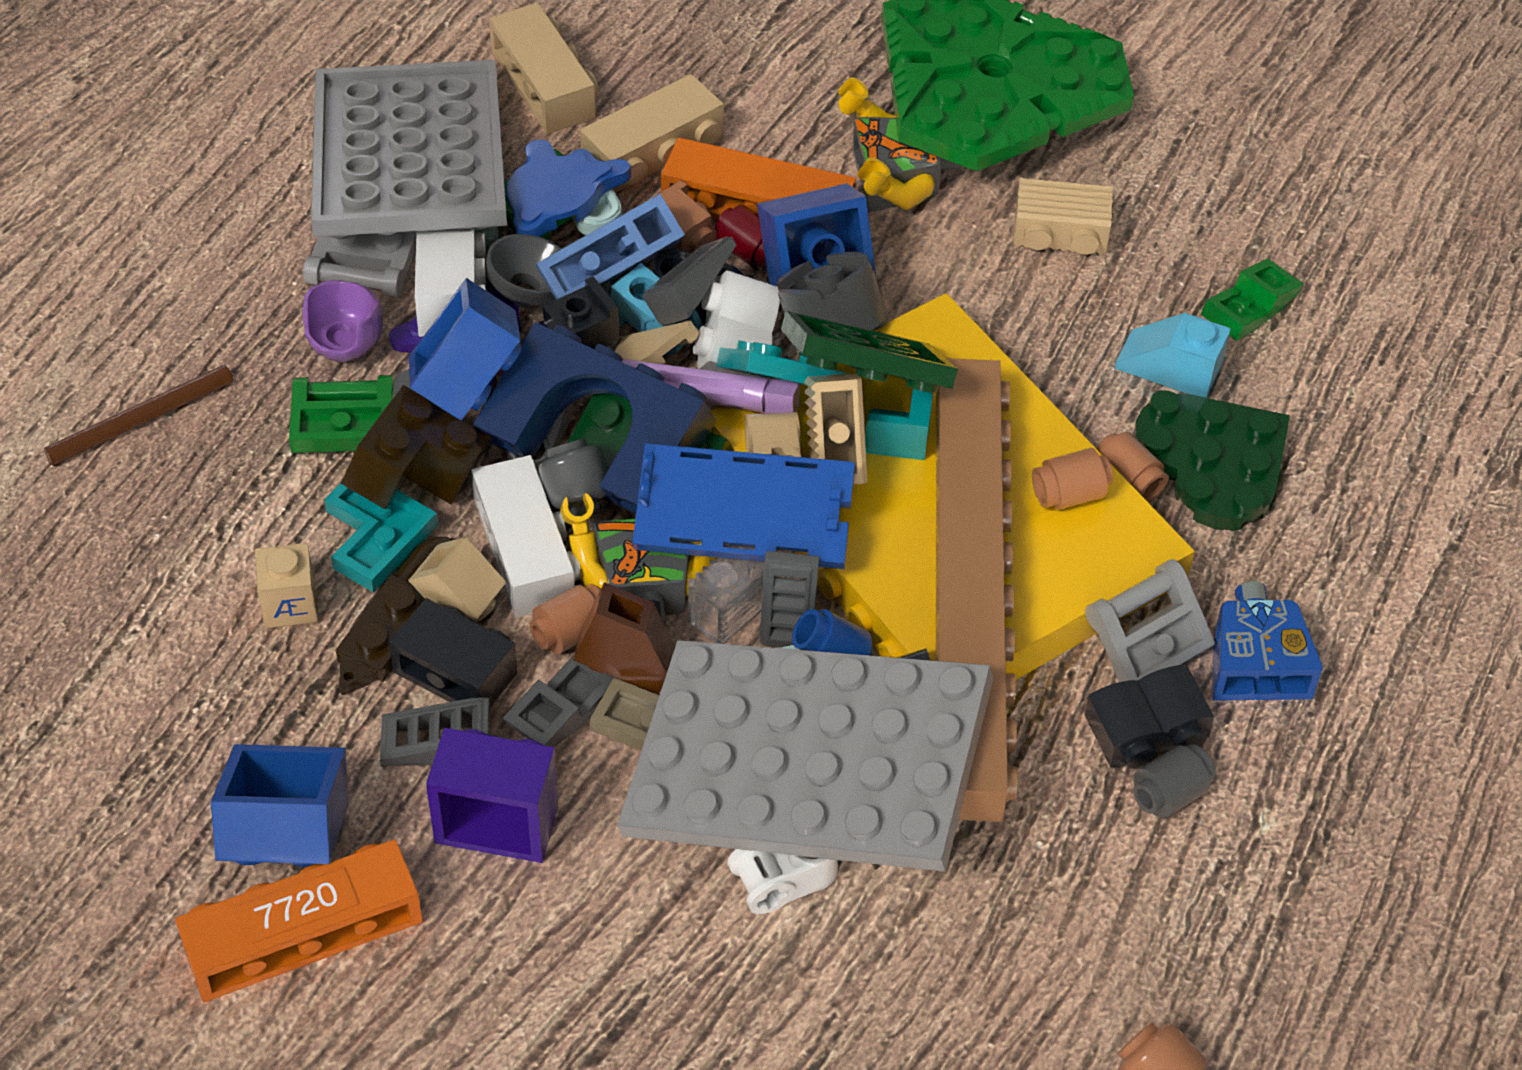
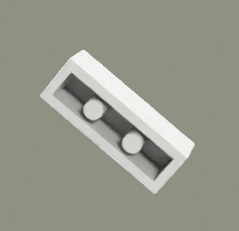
[415,228,487,337]
[471,455,580,618]

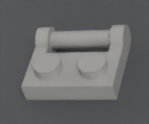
[303,231,416,297]
[1085,559,1215,682]

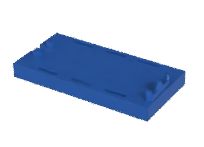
[632,443,855,569]

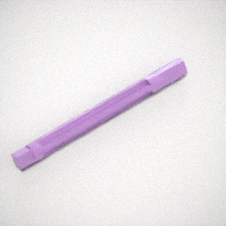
[496,344,800,413]

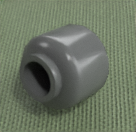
[539,438,608,516]

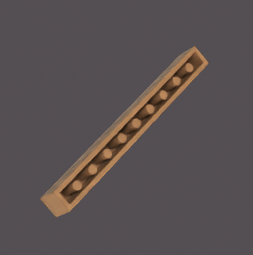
[936,358,1018,822]

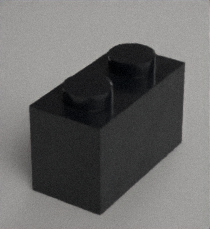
[389,598,518,708]

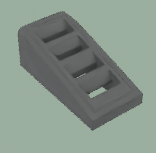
[642,236,737,326]
[760,551,819,647]
[380,697,491,766]

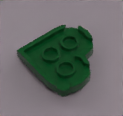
[1133,390,1290,531]

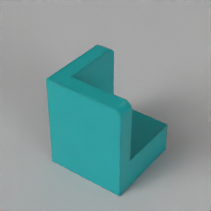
[865,389,933,460]

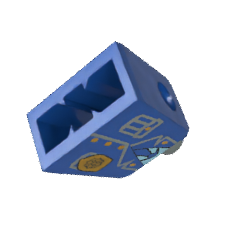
[1212,581,1323,701]

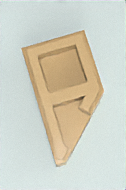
[615,321,700,364]

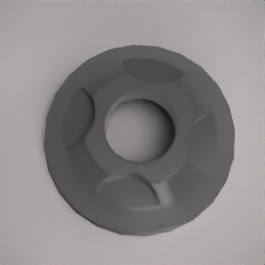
[486,234,561,308]

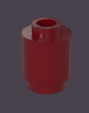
[715,204,767,270]

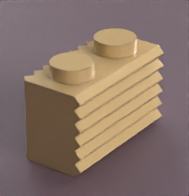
[1013,178,1113,255]
[804,374,868,484]

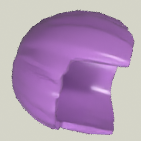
[302,280,383,362]

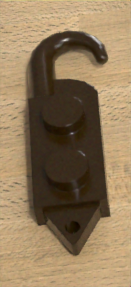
[336,537,456,695]

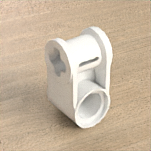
[727,849,838,914]

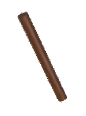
[43,364,233,466]

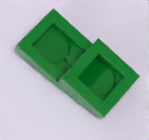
[1201,258,1304,341]

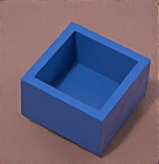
[409,278,522,421]
[211,744,348,867]

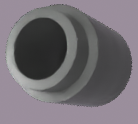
[1133,744,1216,818]

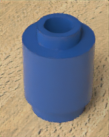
[792,609,873,656]

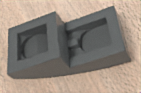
[503,655,614,747]

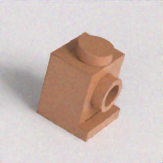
[649,180,717,254]

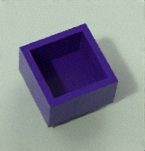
[426,728,558,863]

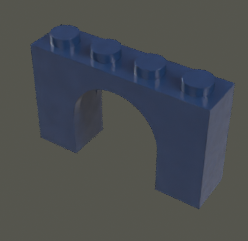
[473,322,717,515]

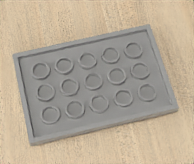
[311,60,507,238]
[617,640,994,872]

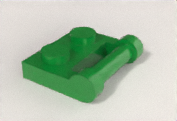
[289,375,394,453]

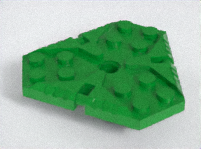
[881,0,1134,171]

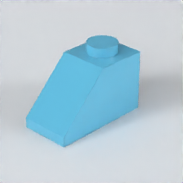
[1115,313,1231,398]

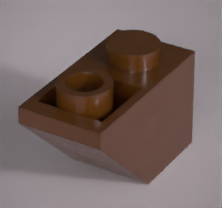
[573,582,676,695]

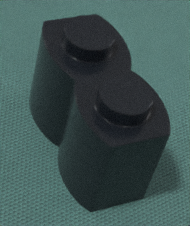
[1084,665,1214,769]

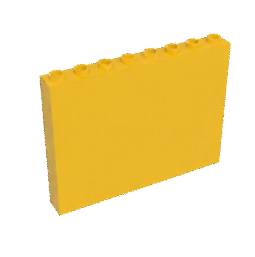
[710,293,1195,680]

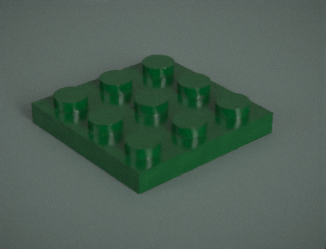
[781,311,958,393]

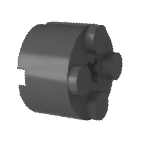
[777,252,888,351]

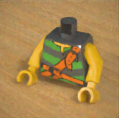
[838,77,963,212]
[561,493,716,625]

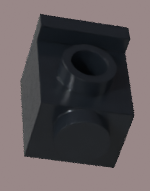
[540,276,619,349]

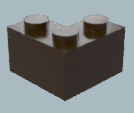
[341,385,491,510]

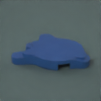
[506,140,632,237]

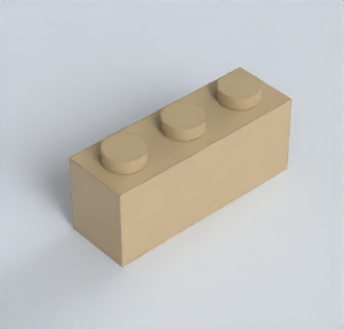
[489,2,599,134]
[580,74,724,193]

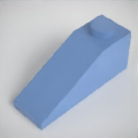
[536,194,685,299]

